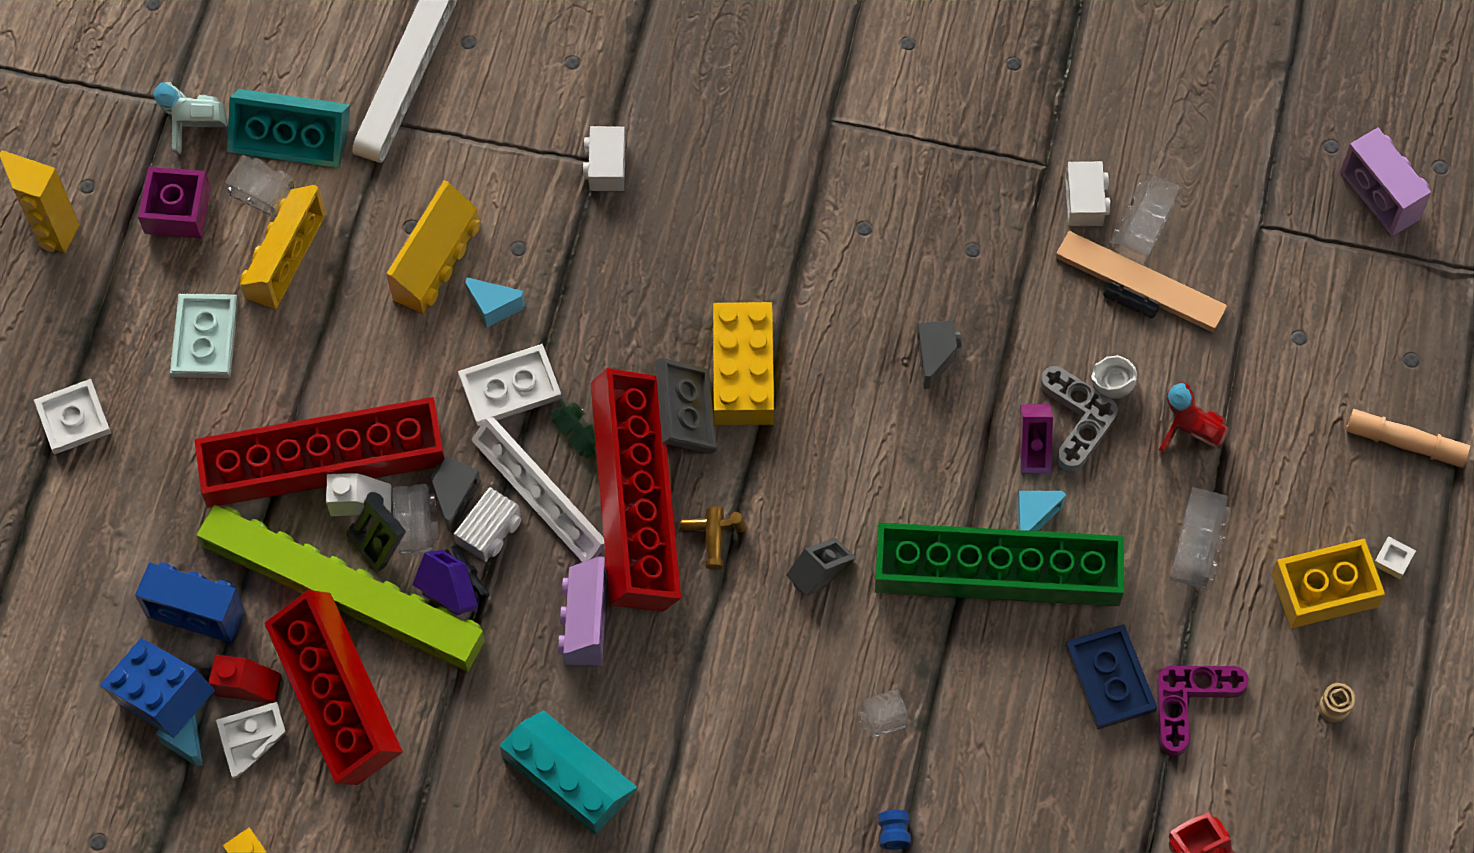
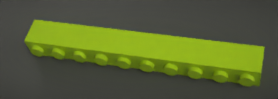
[196,505,485,672]

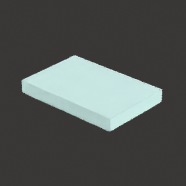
[170,294,239,378]

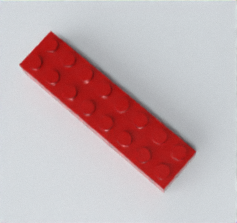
[590,368,681,612]
[194,397,445,508]

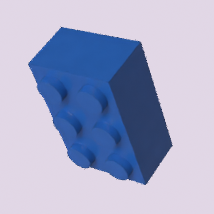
[135,562,245,643]
[100,638,215,738]

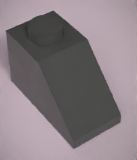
[917,320,962,389]
[431,456,481,532]
[786,538,856,596]

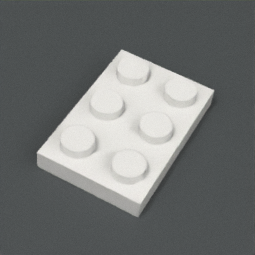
[458,344,562,427]

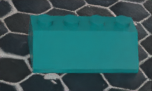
[227,89,350,168]
[500,710,638,835]

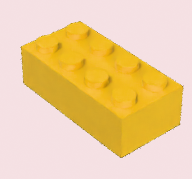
[713,302,774,425]

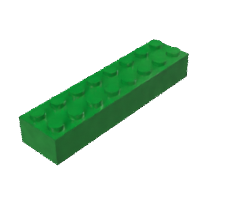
[874,522,1124,607]

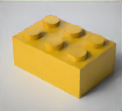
[1271,538,1385,629]

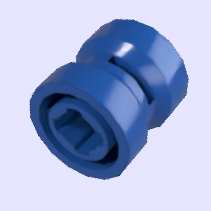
[878,810,911,850]

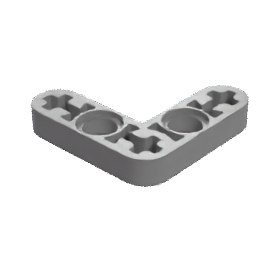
[1040,366,1118,472]

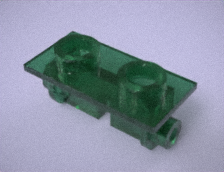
[550,399,596,458]

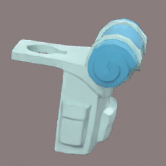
[153,82,227,154]

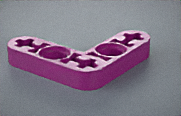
[1156,665,1249,756]

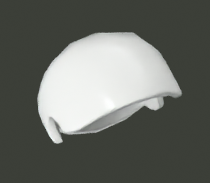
[1091,355,1137,399]

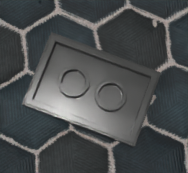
[655,358,717,454]

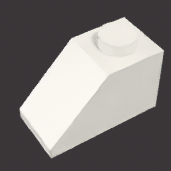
[326,473,392,516]

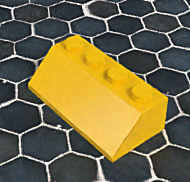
[0,150,80,253]
[386,180,481,314]
[239,185,326,310]

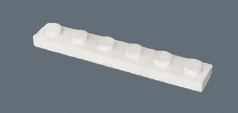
[471,417,604,562]

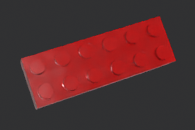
[264,590,403,785]

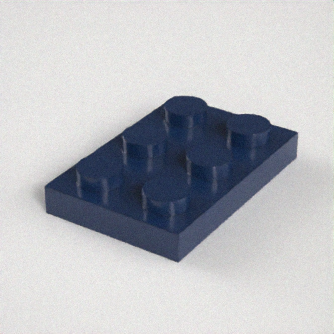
[1065,624,1157,730]

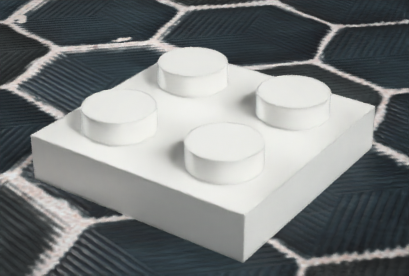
[34,379,111,455]

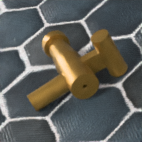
[681,506,747,570]

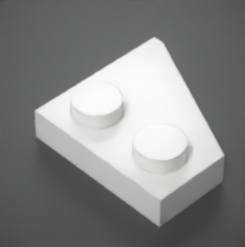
[216,702,286,779]

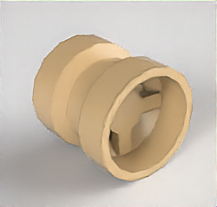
[1318,683,1355,723]

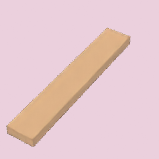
[1055,231,1227,333]

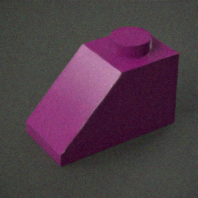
[1019,404,1053,473]

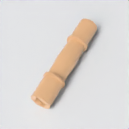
[1346,409,1470,468]

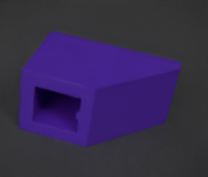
[412,550,478,615]

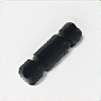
[1103,281,1160,318]

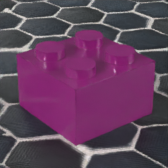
[138,167,211,239]

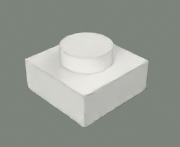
[1374,536,1416,579]

